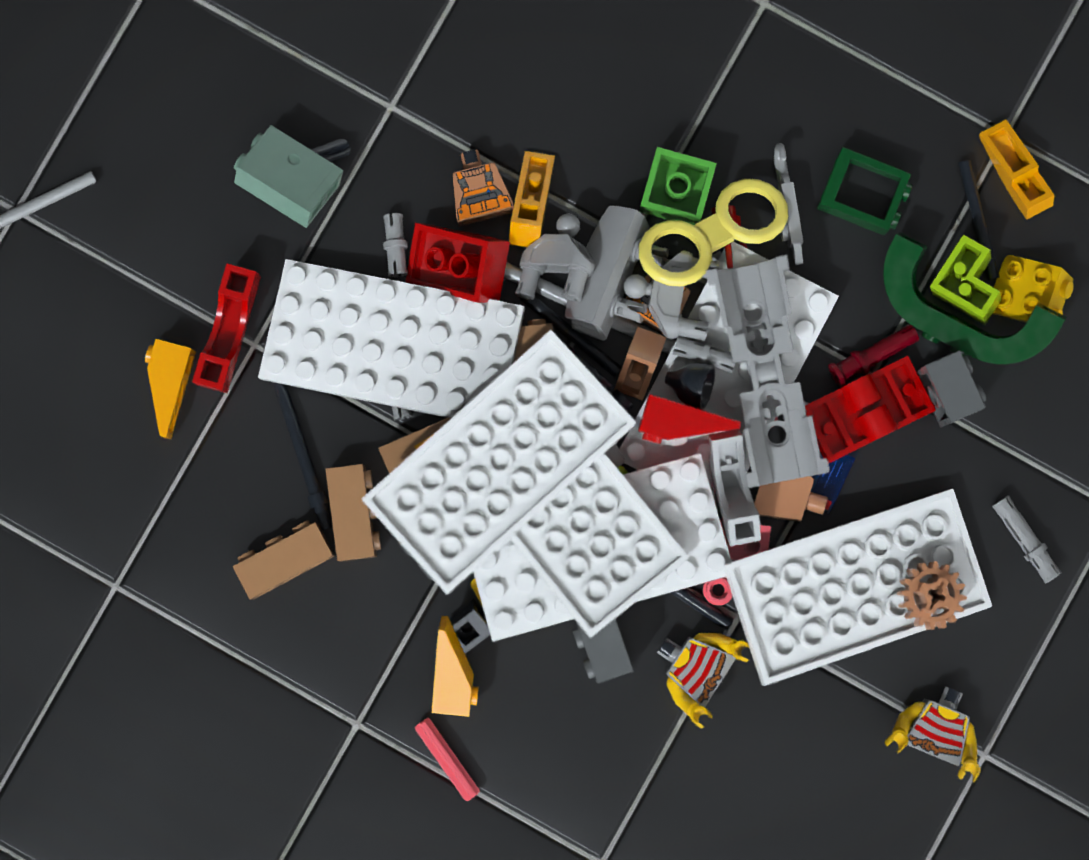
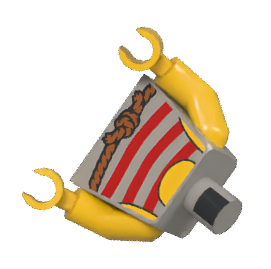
[657,633,750,728]
[885,687,981,782]

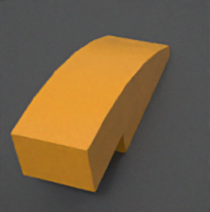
[979,120,1054,220]

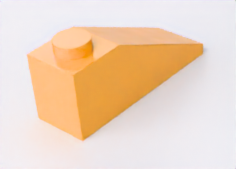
[509,151,555,247]
[145,339,196,439]
[432,615,479,717]

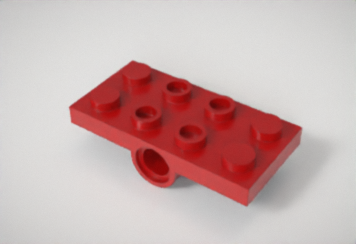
[805,356,936,464]

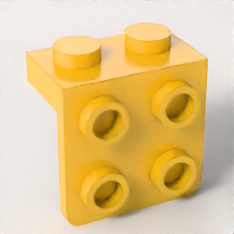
[993,255,1073,322]

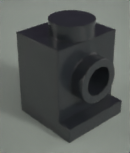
[449,599,490,653]

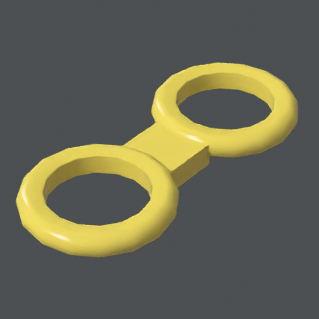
[639,179,788,286]

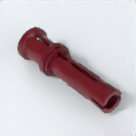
[828,324,919,388]

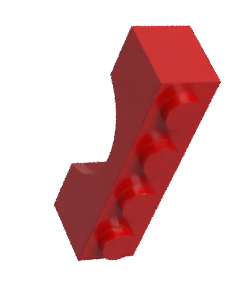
[192,263,261,394]

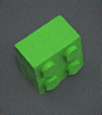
[639,147,717,225]

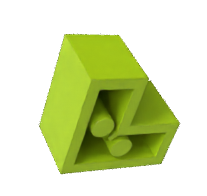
[930,234,1002,325]

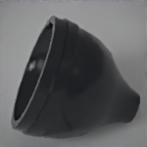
[664,362,715,410]

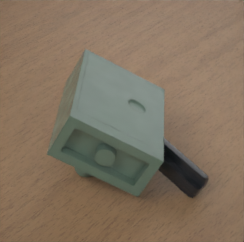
[234,125,351,228]

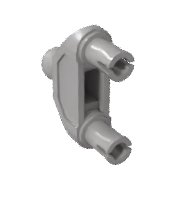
[515,213,596,302]
[624,250,719,341]

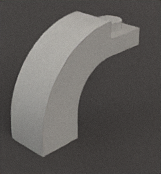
[709,429,761,546]

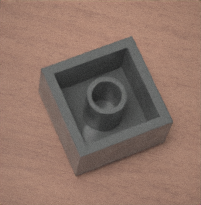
[916,351,986,428]
[573,619,633,684]

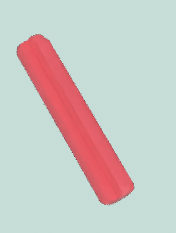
[415,718,480,801]

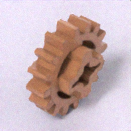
[897,561,967,630]

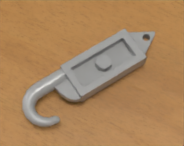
[774,143,804,265]

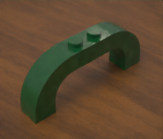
[884,232,1067,364]

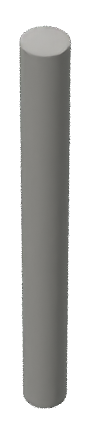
[0,171,97,228]

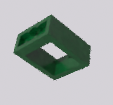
[817,147,913,236]

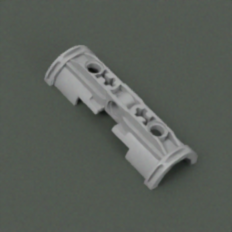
[706,255,830,488]

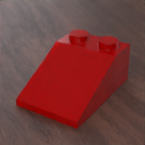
[405,223,510,303]
[638,395,741,444]

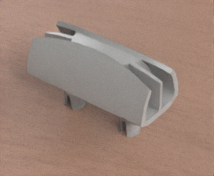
[565,206,669,341]

